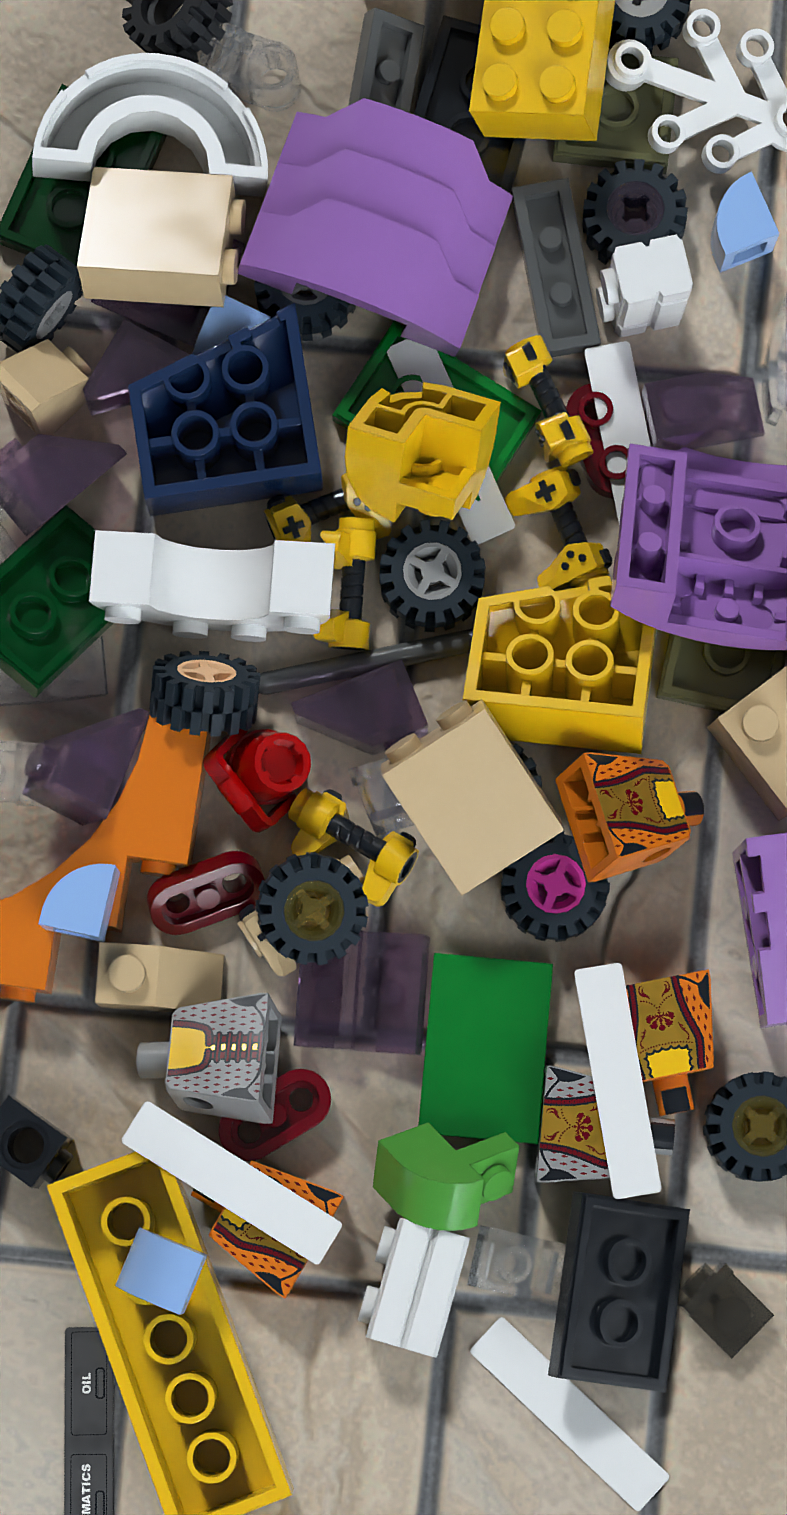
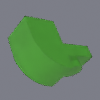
[373,1122,520,1231]

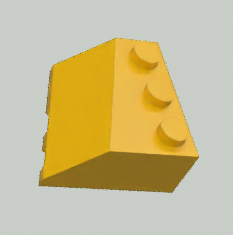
[462,575,656,754]

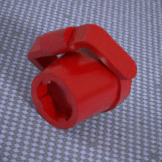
[203,729,311,833]

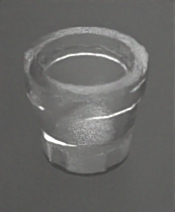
[348,758,414,836]

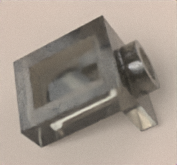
[677,1262,774,1359]

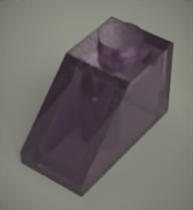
[641,373,765,451]
[0,434,127,536]
[291,659,428,756]
[22,708,150,826]

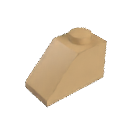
[0,339,95,442]
[95,942,225,1012]

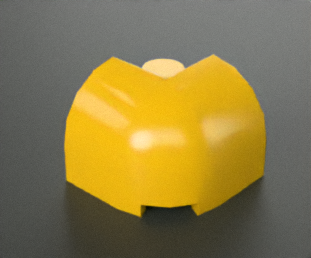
[345,382,501,522]

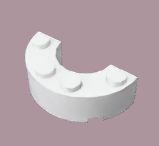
[32,53,268,197]
[89,530,335,642]

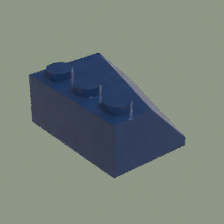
[128,303,323,517]

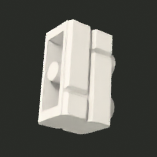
[596,234,693,338]
[358,1217,470,1358]

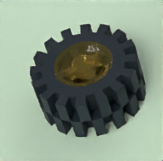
[255,852,369,965]
[703,1071,787,1182]

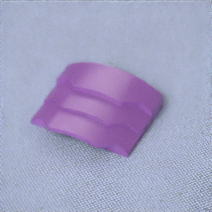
[238,98,513,357]
[610,443,787,650]

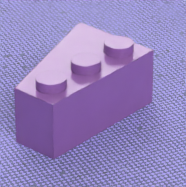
[732,832,787,1029]

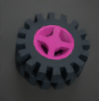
[500,831,610,942]

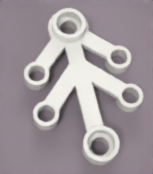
[605,9,787,174]

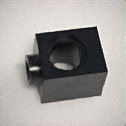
[0,1095,74,1189]

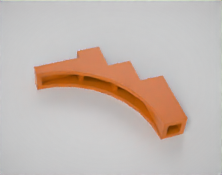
[0,715,212,1003]

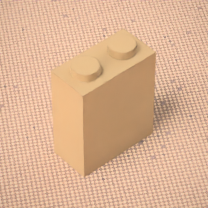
[77,167,246,307]
[381,699,564,896]

